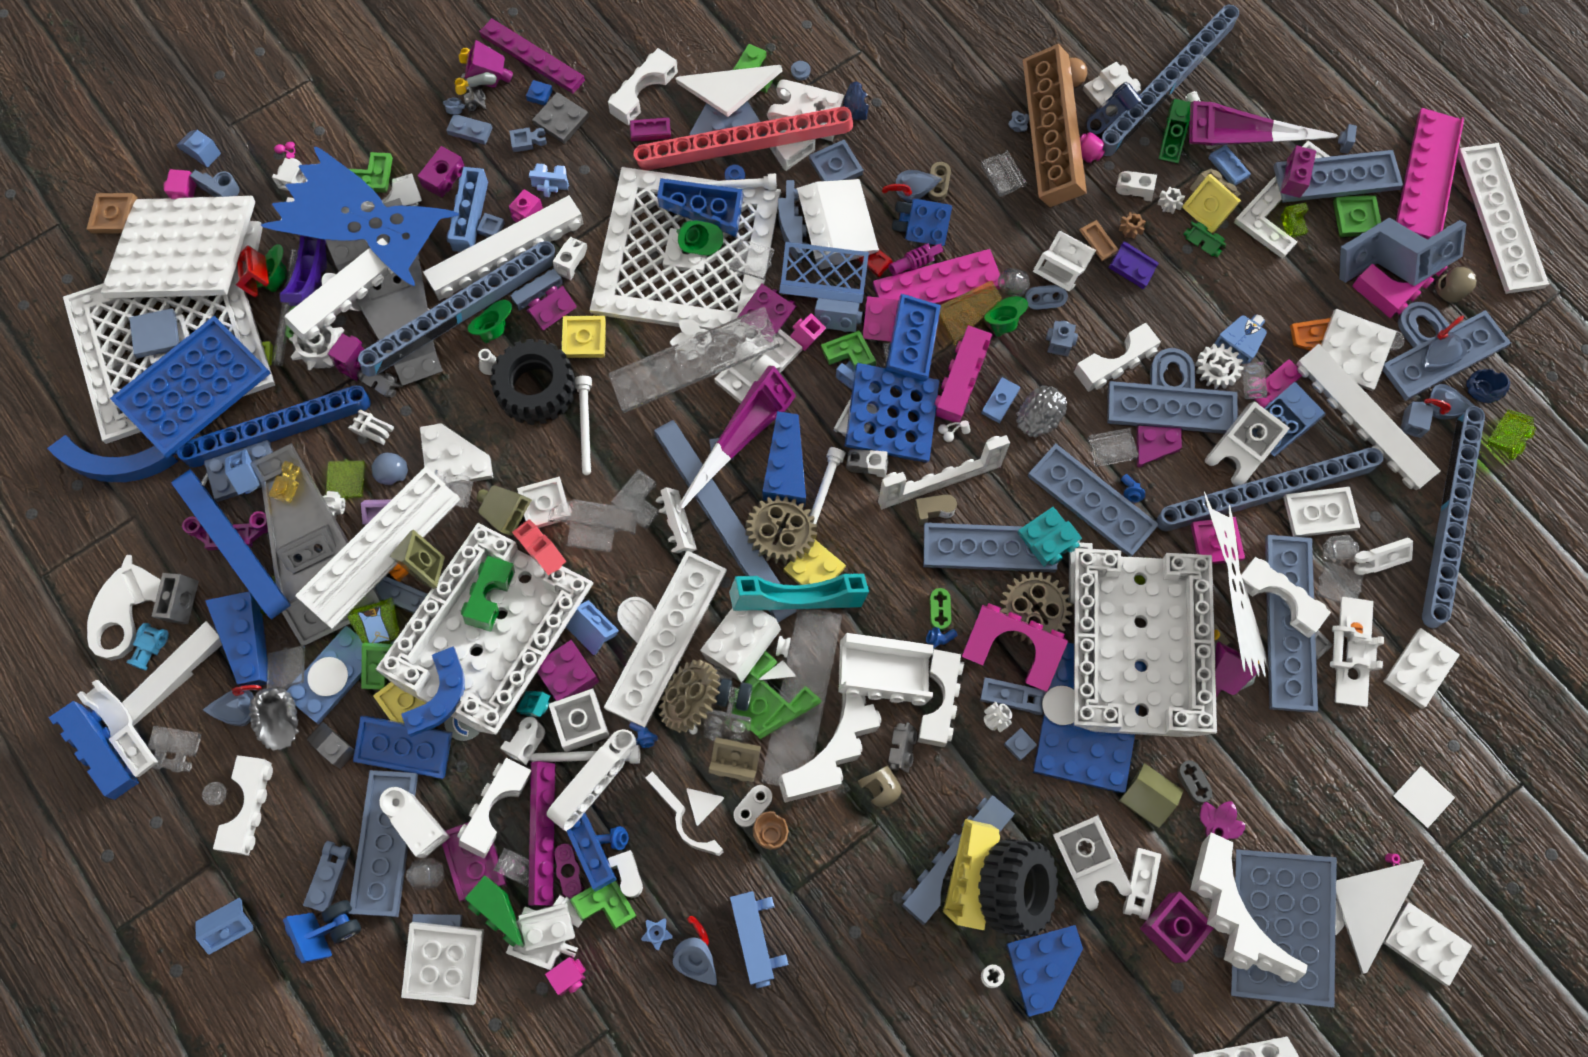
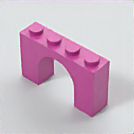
[1352,238,1447,318]
[962,603,1068,692]

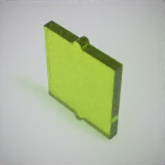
[326,459,365,500]

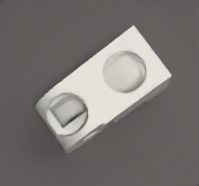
[1116,171,1157,202]
[553,237,587,280]
[500,717,545,765]
[608,850,643,898]

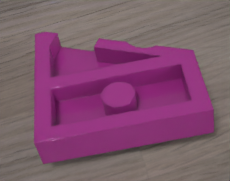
[1136,426,1182,467]

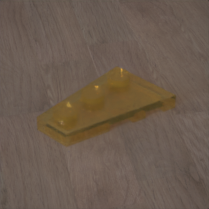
[939,280,1001,345]

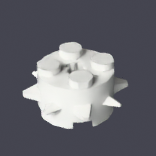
[289,325,344,370]

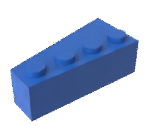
[657,178,743,237]
[763,411,806,507]
[205,591,270,686]
[48,701,139,800]

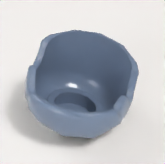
[371,452,408,485]

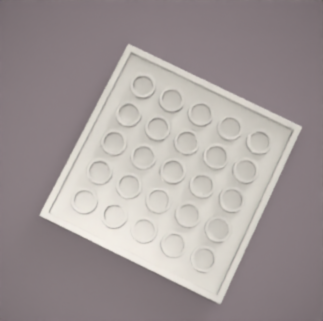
[100,196,255,298]

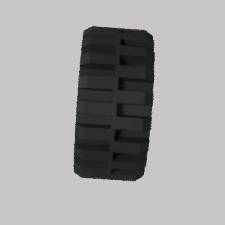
[490,339,576,425]
[978,839,1058,937]

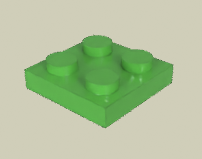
[1333,195,1381,237]

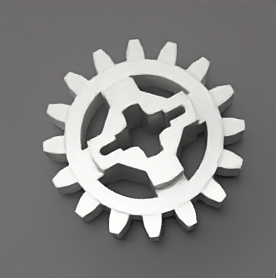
[1195,344,1244,389]

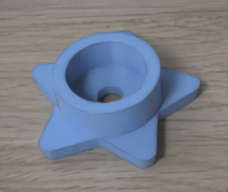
[641,919,672,950]

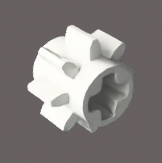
[1158,187,1185,214]
[322,491,345,519]
[984,702,1012,732]

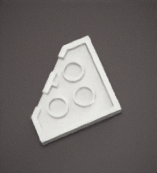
[420,424,493,486]

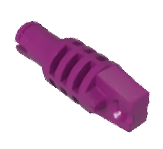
[889,243,943,275]

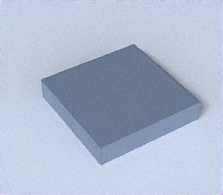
[809,140,863,182]
[129,308,179,358]

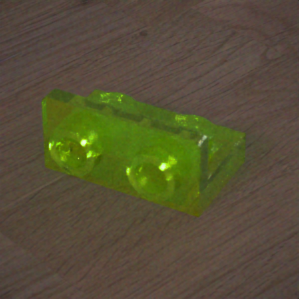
[1488,409,1536,461]

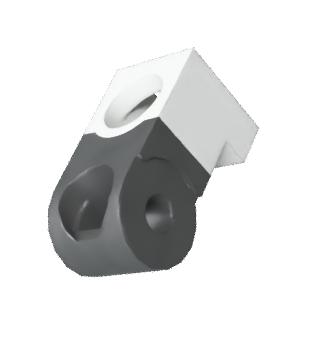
[846,449,888,477]

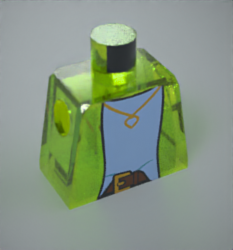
[347,597,399,644]

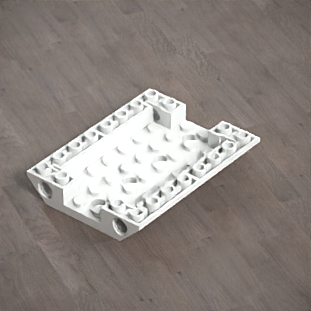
[376,523,593,735]
[1074,548,1217,737]

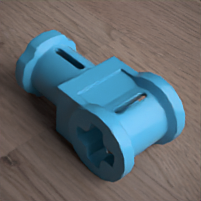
[126,623,169,671]

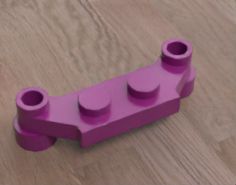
[182,511,268,550]

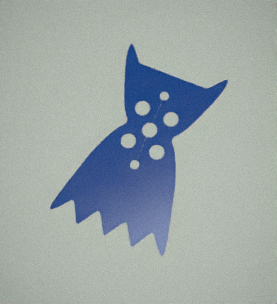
[261,147,459,286]

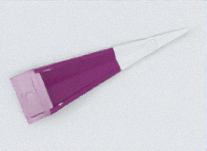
[1189,101,1338,146]
[678,366,796,508]

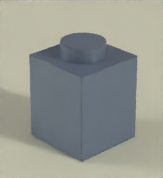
[1400,401,1434,438]

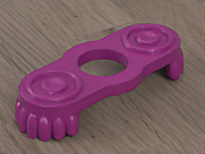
[554,843,584,899]

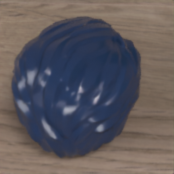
[843,82,869,121]
[1466,369,1511,403]

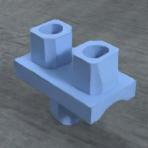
[529,163,569,197]

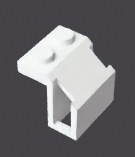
[1033,231,1096,291]

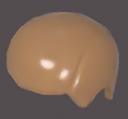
[1069,57,1087,87]
[753,811,789,850]

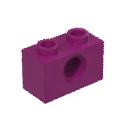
[1280,145,1316,198]
[418,146,465,198]
[327,333,371,381]

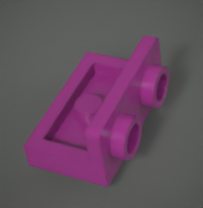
[526,285,577,331]

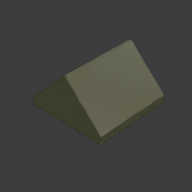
[390,529,445,589]
[1119,763,1184,829]

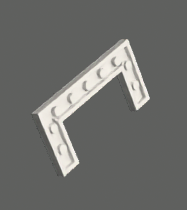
[1234,141,1330,259]
[878,435,1010,510]

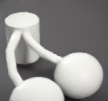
[938,421,970,442]

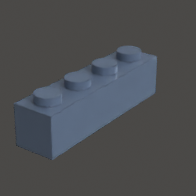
[510,269,563,311]

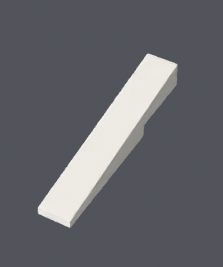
[122,621,222,726]

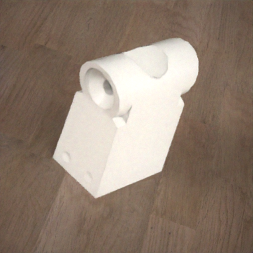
[379,787,450,859]

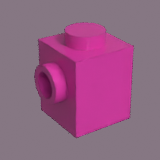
[164,169,196,199]
[509,189,543,223]
[790,313,826,351]
[545,957,586,996]

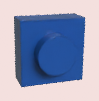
[526,80,553,106]

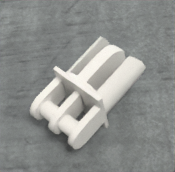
[348,410,394,445]

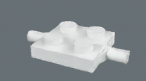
[499,907,578,970]

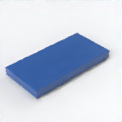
[885,294,941,381]
[353,715,453,779]

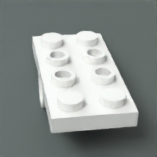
[714,329,802,404]

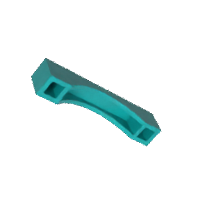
[729,574,869,611]

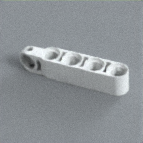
[547,729,637,831]

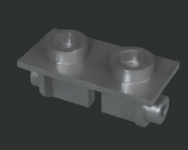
[461,73,486,111]
[357,362,403,398]
[888,723,917,773]

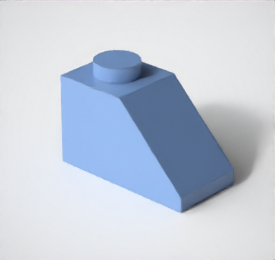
[176,130,221,168]
[225,449,259,495]

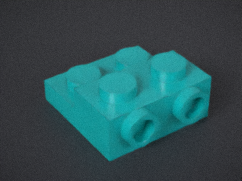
[1017,507,1082,567]

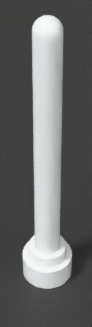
[693,174,777,191]
[575,376,592,475]
[810,447,845,524]
[530,745,640,764]

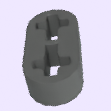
[1177,760,1212,804]

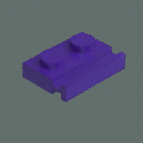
[1108,241,1159,289]

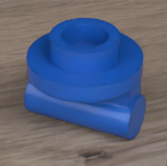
[725,165,745,180]

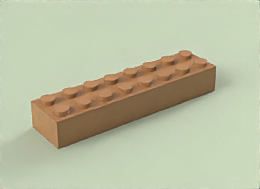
[1023,44,1087,207]

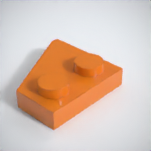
[1290,318,1331,351]

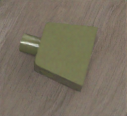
[477,485,532,536]

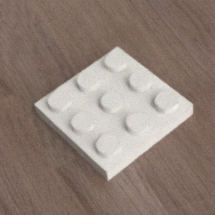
[1321,309,1397,391]
[401,922,484,1005]

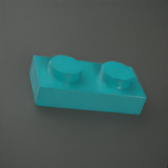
[516,691,550,717]

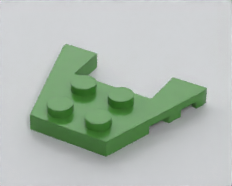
[728,651,822,739]

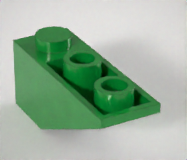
[1158,99,1191,163]
[465,875,525,948]

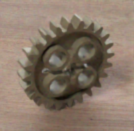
[745,496,817,564]
[999,572,1072,645]
[659,659,721,733]

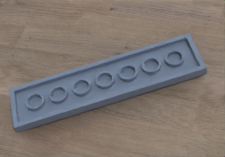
[1265,535,1318,713]

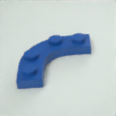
[401,646,465,737]

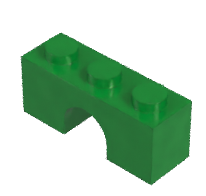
[461,556,515,632]

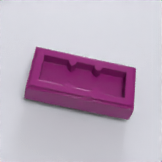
[630,117,671,142]

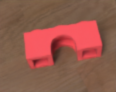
[512,519,567,576]

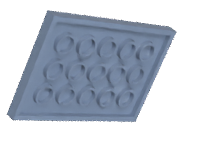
[1231,849,1337,1008]

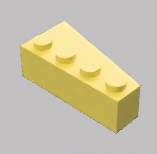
[943,819,1000,930]

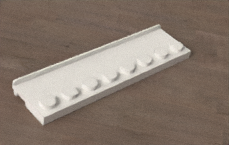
[295,467,460,630]

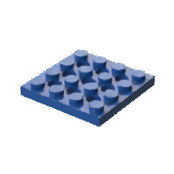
[845,363,939,463]

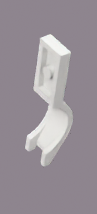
[77,680,158,777]
[646,772,724,856]

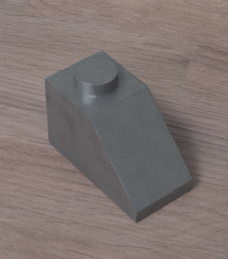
[307,722,355,769]

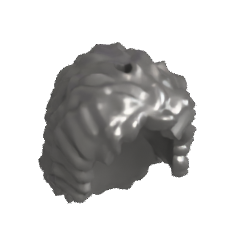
[1016,385,1067,438]
[249,687,299,751]

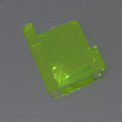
[1280,203,1309,237]

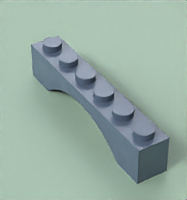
[902,795,1015,925]

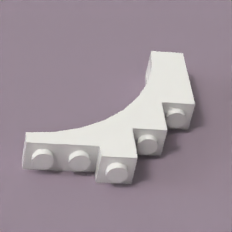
[778,693,881,803]
[1190,833,1307,983]

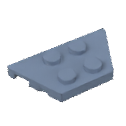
[690,101,766,139]

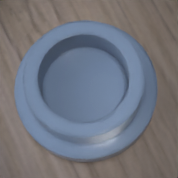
[791,61,811,81]

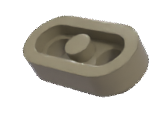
[927,162,951,201]

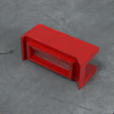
[235,245,269,297]

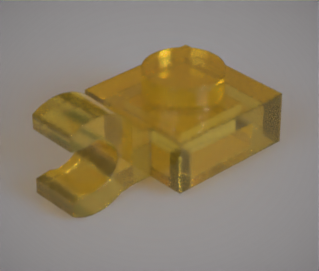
[268,461,300,503]

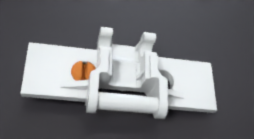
[1330,597,1384,707]

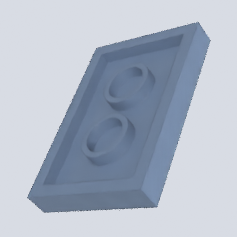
[204,440,273,502]

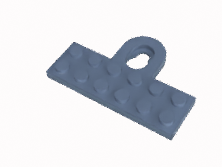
[1382,302,1511,401]
[1107,348,1237,434]

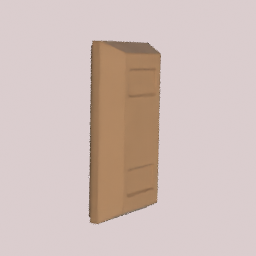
[1079,220,1118,261]

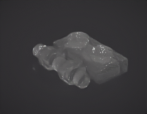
[148,726,202,772]

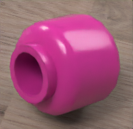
[1080,132,1105,163]

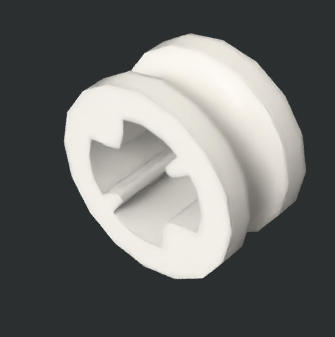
[776,636,791,658]
[981,965,1004,988]

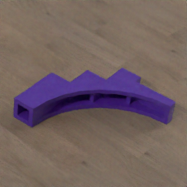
[280,235,327,306]

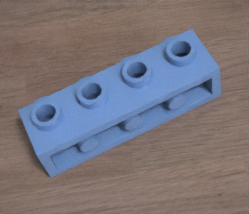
[447,167,488,252]

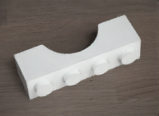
[608,48,678,126]
[341,173,421,213]
[1074,323,1161,392]
[1234,557,1331,638]
[918,649,964,747]
[213,755,273,856]
[457,758,531,858]

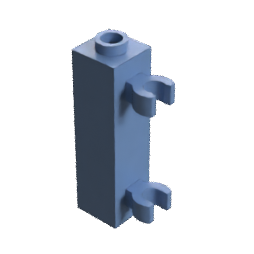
[730,891,788,988]

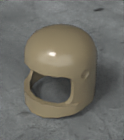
[1435,267,1477,302]
[857,766,902,807]

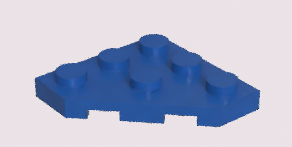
[1006,925,1083,1017]

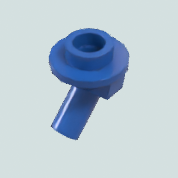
[1121,474,1146,503]
[926,627,958,649]
[629,722,658,748]
[596,826,629,850]

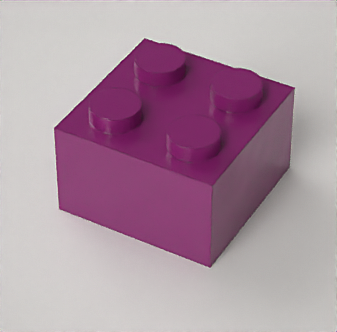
[537,640,599,701]
[1139,891,1214,963]

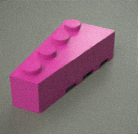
[935,325,992,422]

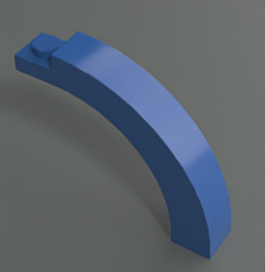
[47,435,178,482]

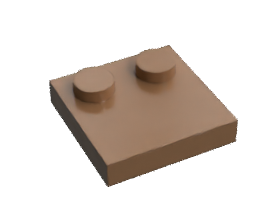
[87,193,138,233]

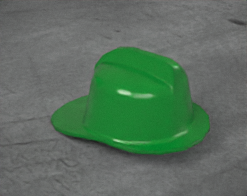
[676,220,723,255]
[256,244,287,292]
[984,296,1028,337]
[468,300,512,343]

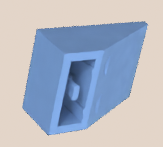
[1252,382,1326,457]

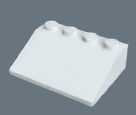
[797,179,879,270]

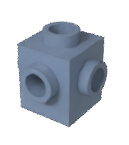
[1046,321,1078,357]

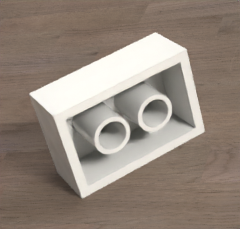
[700,608,781,683]

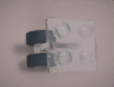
[704,678,752,744]

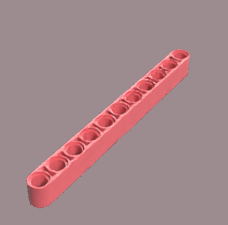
[634,107,853,171]

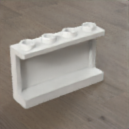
[839,633,933,706]

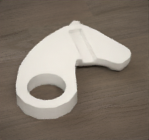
[87,555,161,661]

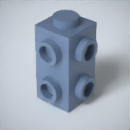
[815,298,863,332]

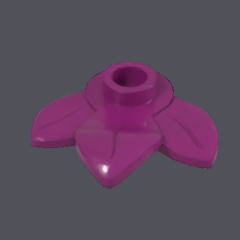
[1200,801,1245,840]

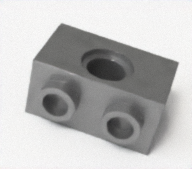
[151,573,199,624]

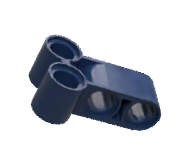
[1085,81,1142,134]

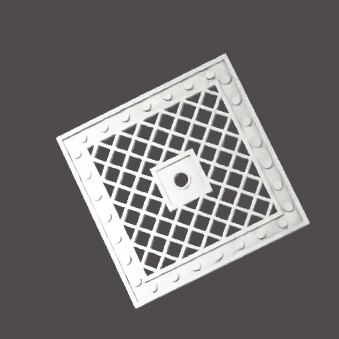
[590,167,781,338]
[63,264,275,444]

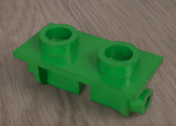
[1183,221,1226,257]

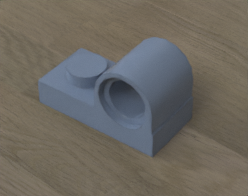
[190,170,240,197]

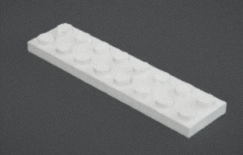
[1457,143,1549,294]
[604,550,727,727]

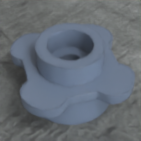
[443,97,465,114]
[1008,111,1030,132]

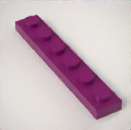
[479,18,585,94]
[528,761,555,906]

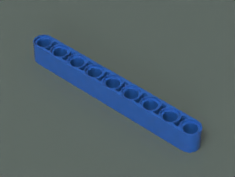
[177,385,371,468]
[171,469,291,620]

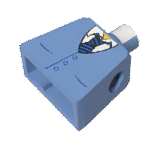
[1214,314,1267,367]

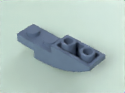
[778,180,806,263]

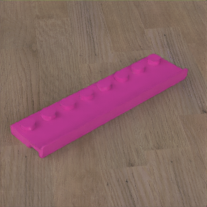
[1396,108,1464,239]

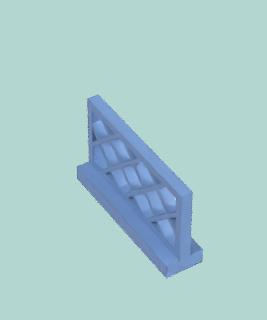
[779,242,869,303]

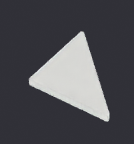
[676,65,782,117]
[1336,859,1424,974]

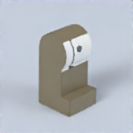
[914,495,957,526]

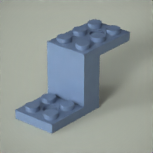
[1339,218,1466,286]

